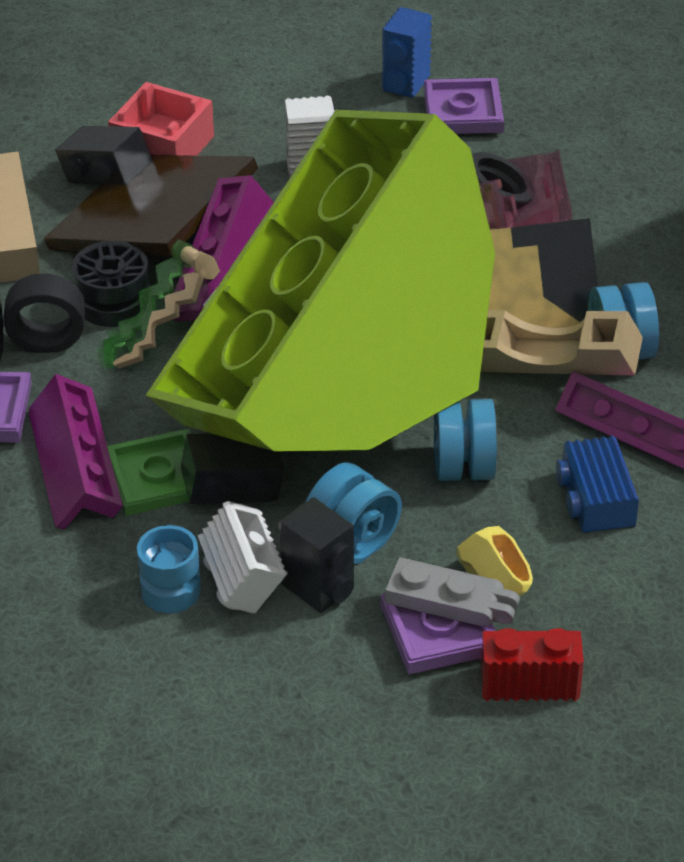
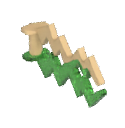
[103,239,220,369]

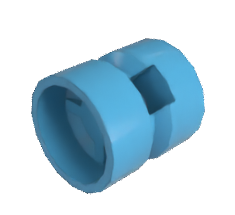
[137,525,201,613]

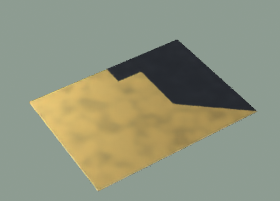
[488,218,598,328]

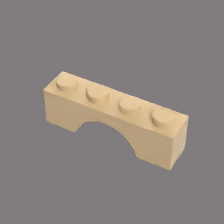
[481,310,643,375]

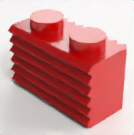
[481,628,584,702]

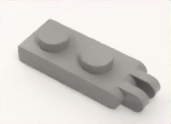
[385,557,520,627]

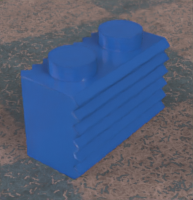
[382,7,432,98]
[556,435,639,533]

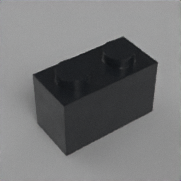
[55,126,153,185]
[180,433,285,504]
[279,497,354,613]

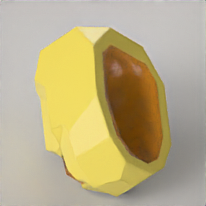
[455,526,533,597]

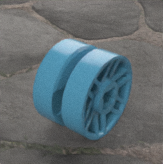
[588,282,659,360]
[434,399,497,481]
[306,462,402,564]

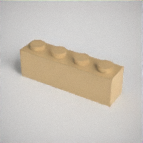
[0,152,40,283]

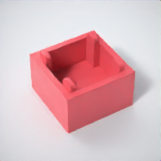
[108,82,214,156]

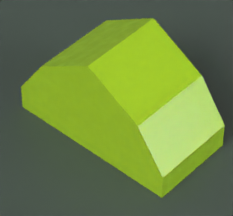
[145,110,495,451]

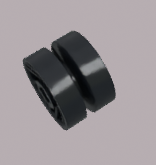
[72,241,151,327]

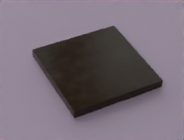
[44,155,258,256]

